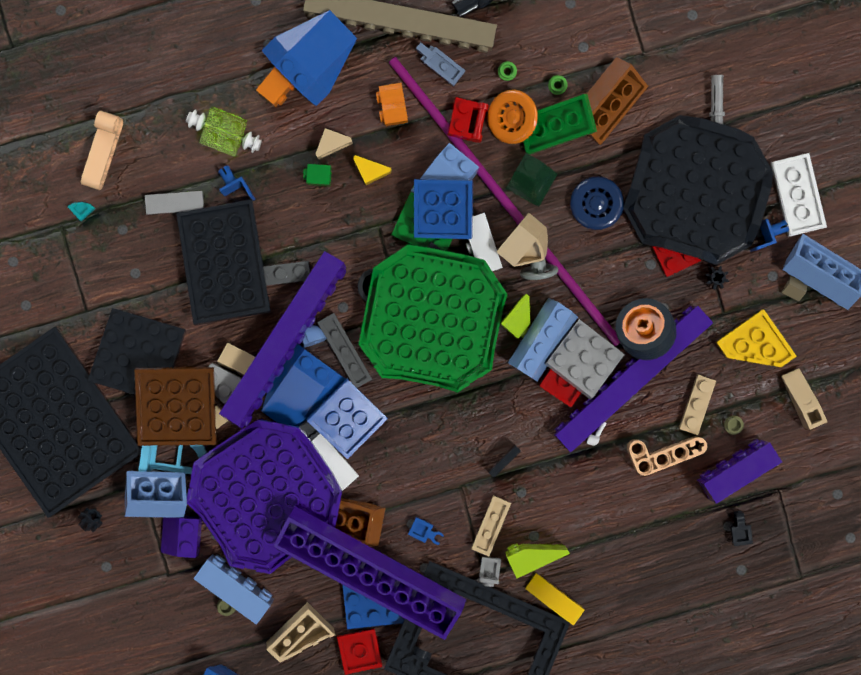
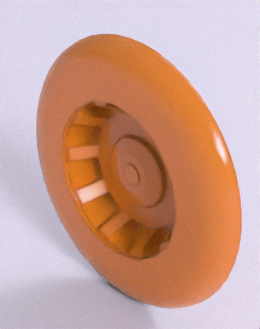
[488,90,538,144]

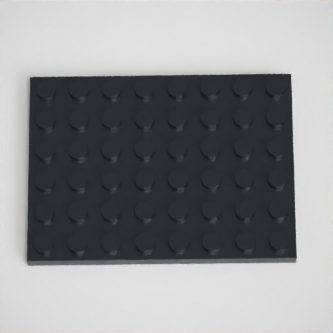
[0,326,142,518]

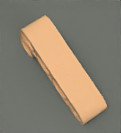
[81,111,123,190]
[627,436,707,476]

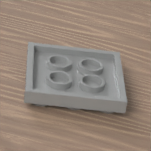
[545,319,625,400]

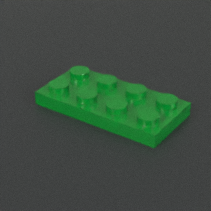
[523,94,597,155]

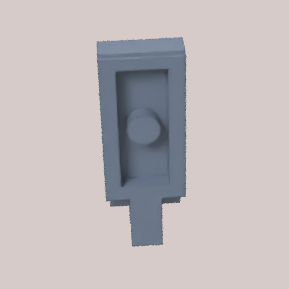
[416,42,465,87]

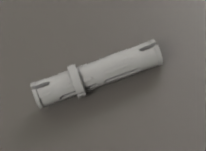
[709,75,725,124]

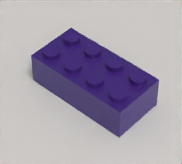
[697,439,782,504]

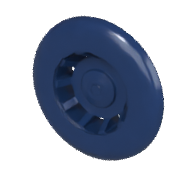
[570,176,624,230]

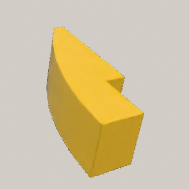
[525,573,585,626]

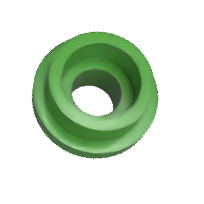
[498,61,517,81]
[548,75,567,95]

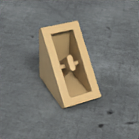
[316,128,353,159]

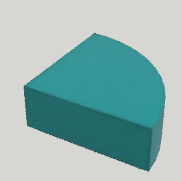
[68,202,96,221]

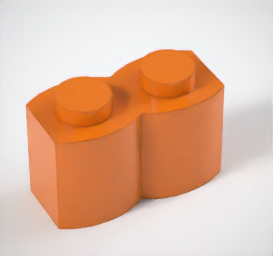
[376,83,408,126]

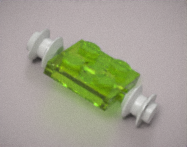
[186,106,262,157]

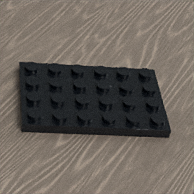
[176,200,271,326]

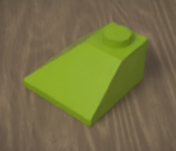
[500,294,530,339]

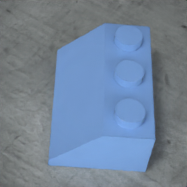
[125,471,187,518]

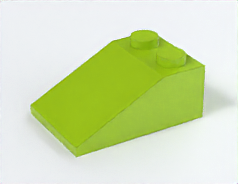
[505,543,570,578]

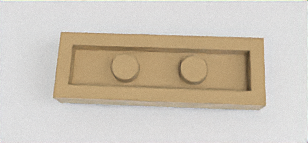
[679,375,716,435]
[471,495,511,556]

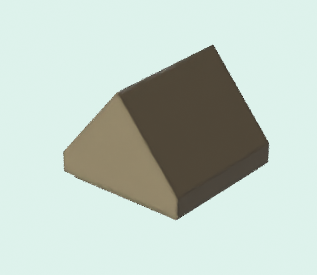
[782,276,807,301]

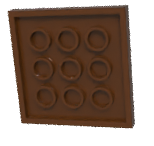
[135,367,217,446]

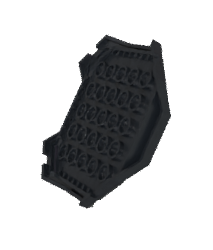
[623,115,773,265]

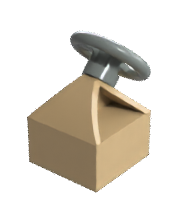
[496,213,558,280]

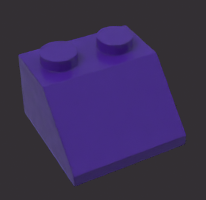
[161,515,202,558]

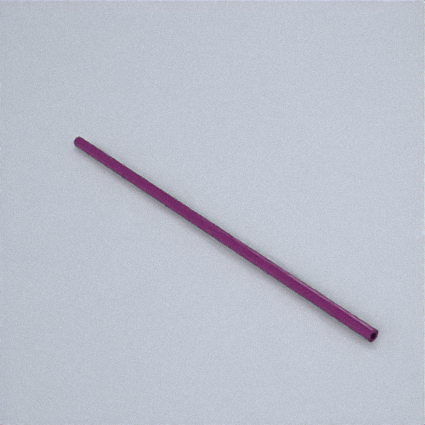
[389,57,620,346]

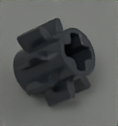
[705,266,729,290]
[78,508,103,533]

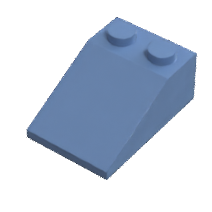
[411,143,479,194]

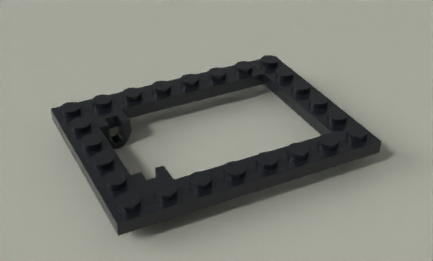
[384,561,570,675]

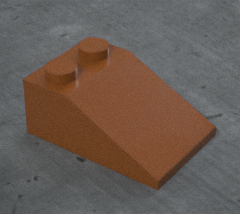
[335,498,385,547]

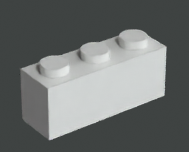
[466,213,503,272]

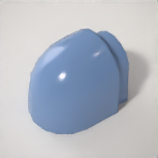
[302,325,327,348]

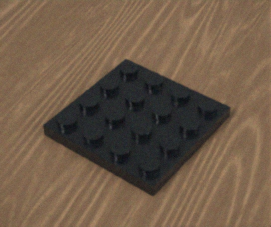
[88,308,186,395]

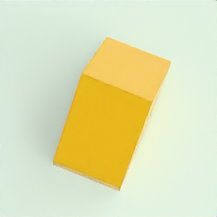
[354,155,391,185]

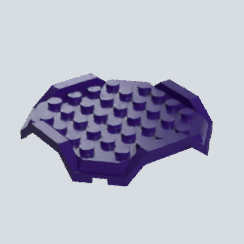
[187,419,342,574]

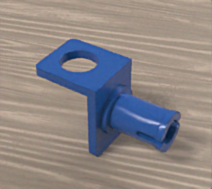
[218,166,255,200]
[750,219,789,252]

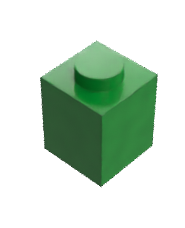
[303,164,332,187]

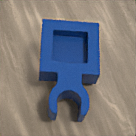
[408,517,444,545]

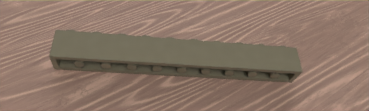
[303,0,497,53]

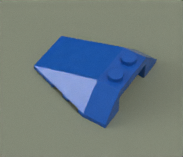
[262,10,357,106]
[262,343,352,426]

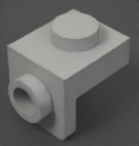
[479,556,501,587]

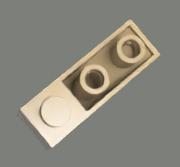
[781,368,827,430]

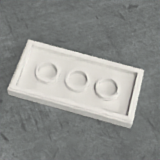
[771,153,827,237]

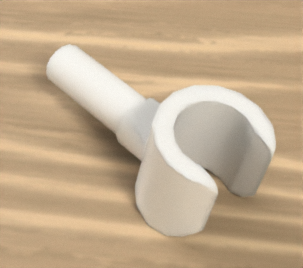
[586,422,607,446]

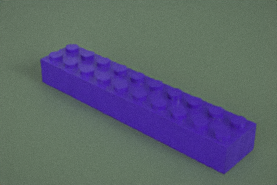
[273,506,466,640]

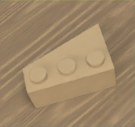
[266,602,335,662]

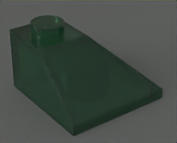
[506,153,558,207]

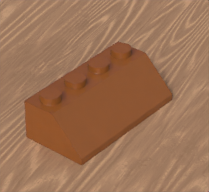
[587,57,648,145]

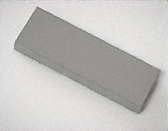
[145,191,204,215]

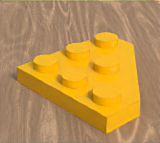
[716,309,797,367]

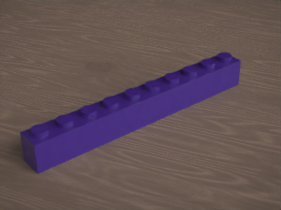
[219,251,346,429]
[554,306,713,452]

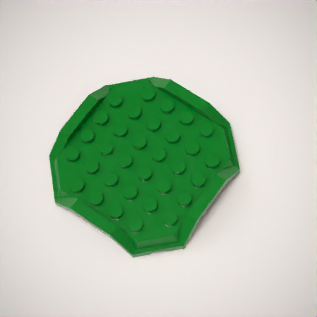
[359,244,507,393]

